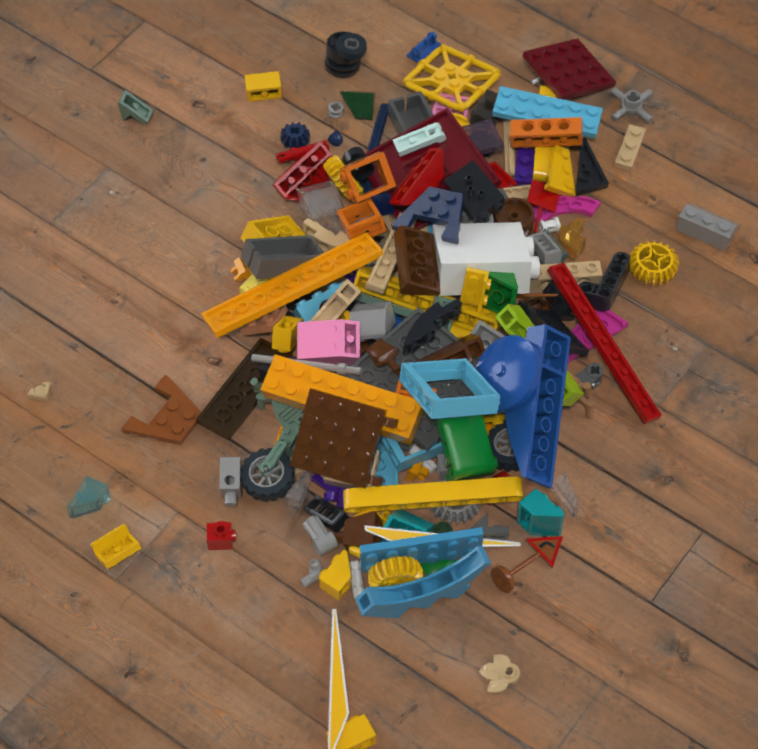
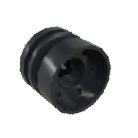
[324,31,361,78]

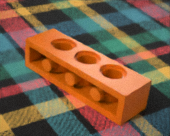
[510,117,583,148]

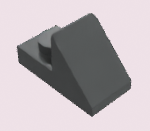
[471,514,509,541]

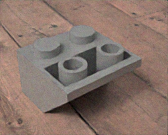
[350,301,396,342]

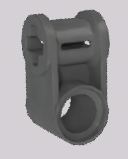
[575,363,604,390]

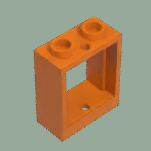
[339,152,396,203]
[336,198,387,240]

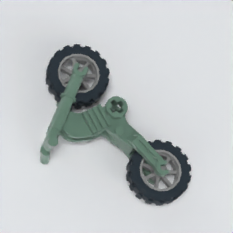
[240,371,339,502]

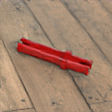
[276,140,329,164]

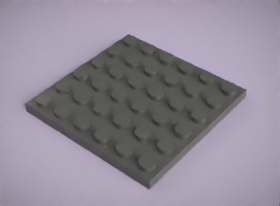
[341,307,481,451]

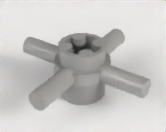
[611,87,653,123]

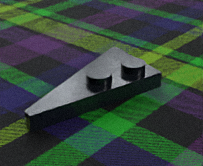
[575,137,609,196]

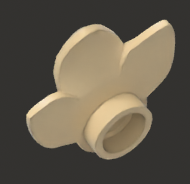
[479,654,521,693]

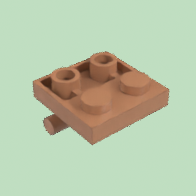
[240,304,288,343]

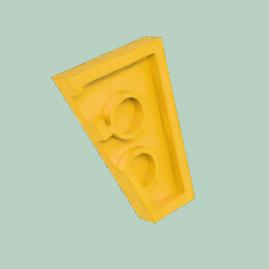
[544,145,576,197]

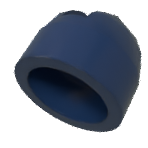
[328,130,343,146]

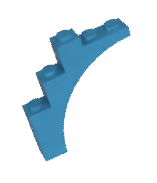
[355,546,491,619]

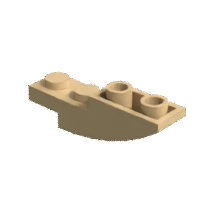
[303,218,349,251]

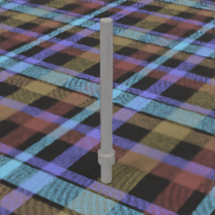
[251,354,362,375]

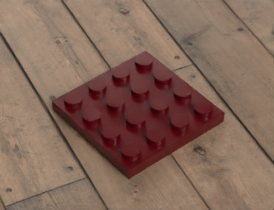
[522,38,616,100]

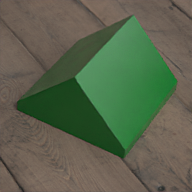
[483,272,518,314]

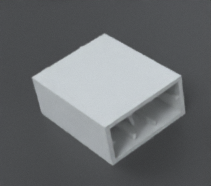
[432,222,540,296]

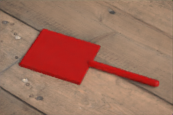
[527,179,560,233]

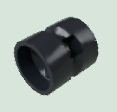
[342,147,375,181]

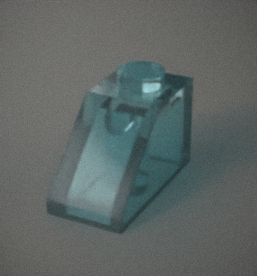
[67,476,110,519]

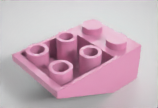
[297,319,360,365]

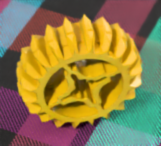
[323,155,363,201]
[629,240,679,286]
[368,556,423,587]

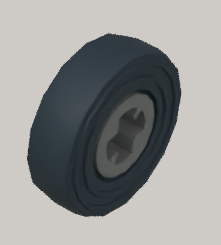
[336,33,367,60]

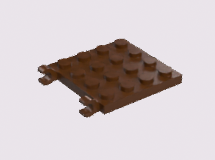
[290,388,399,488]

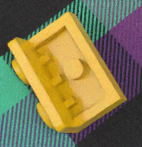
[90,524,142,569]

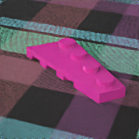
[568,309,629,363]

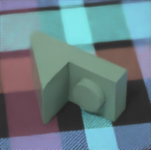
[118,90,153,125]

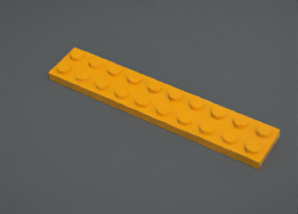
[201,232,384,338]

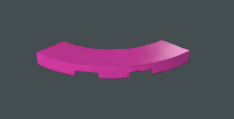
[533,195,601,223]

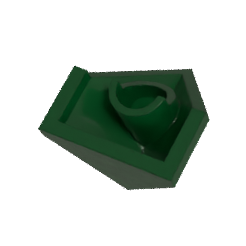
[339,91,375,120]

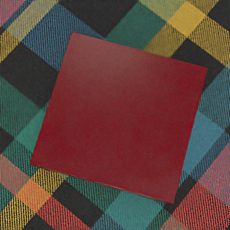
[365,108,502,230]

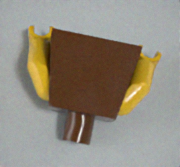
[334,510,391,559]

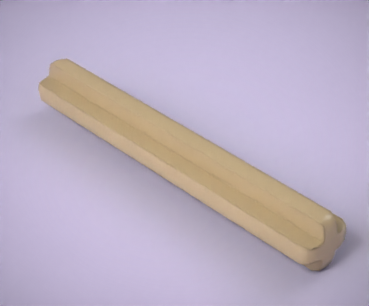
[503,119,515,177]

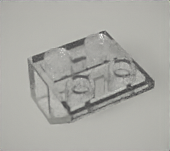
[297,181,344,220]

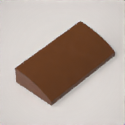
[394,225,441,295]

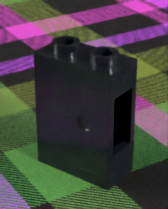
[444,160,505,223]

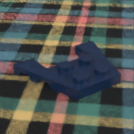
[391,187,464,244]

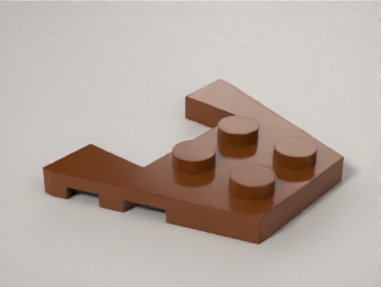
[121,375,201,445]

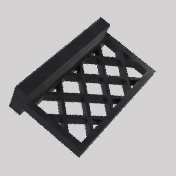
[517,300,589,356]

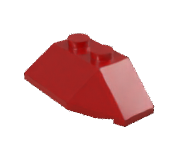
[273,141,332,203]
[389,148,444,206]

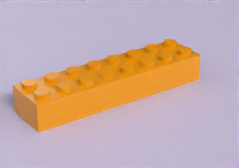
[260,354,424,445]

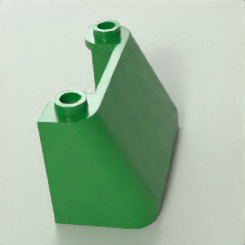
[433,415,498,481]

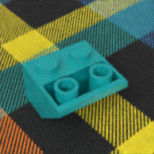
[516,489,565,536]
[381,510,435,542]

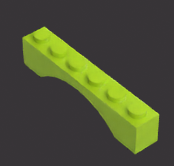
[495,304,584,406]

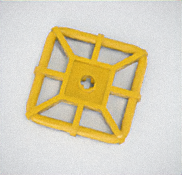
[402,44,501,113]

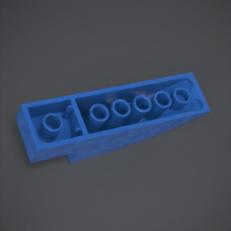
[505,324,571,489]

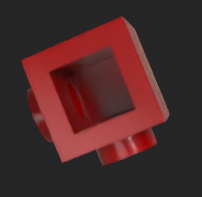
[207,521,236,550]

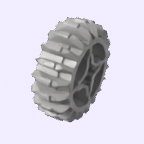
[430,475,481,526]

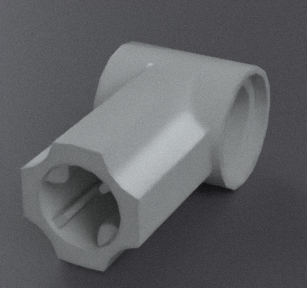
[303,516,338,557]

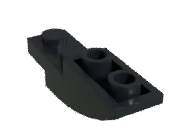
[402,298,462,356]

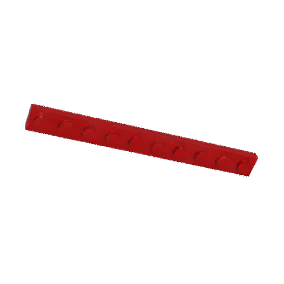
[547,263,662,424]

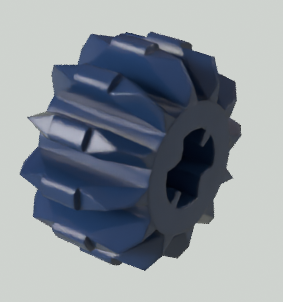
[280,121,310,149]

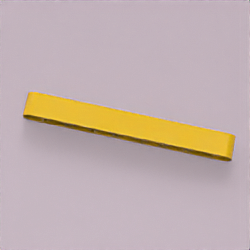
[343,477,523,513]

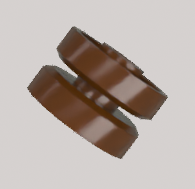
[494,197,535,237]

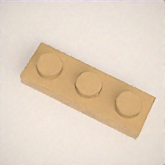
[614,124,646,171]

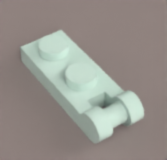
[393,123,446,157]

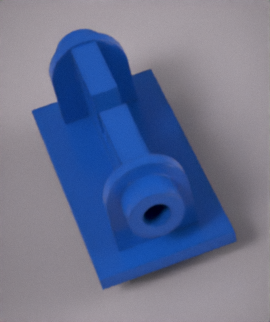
[406,32,441,63]

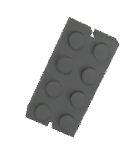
[388,91,433,135]
[241,235,324,279]

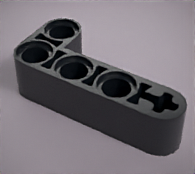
[579,252,630,311]

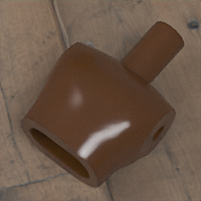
[367,339,400,373]

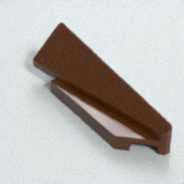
[396,334,485,383]

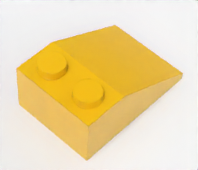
[240,215,306,243]

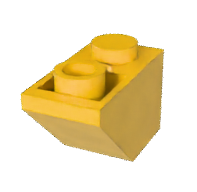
[319,550,351,601]

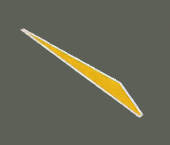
[365,526,521,547]
[328,609,349,749]

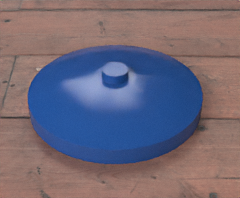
[475,335,541,413]

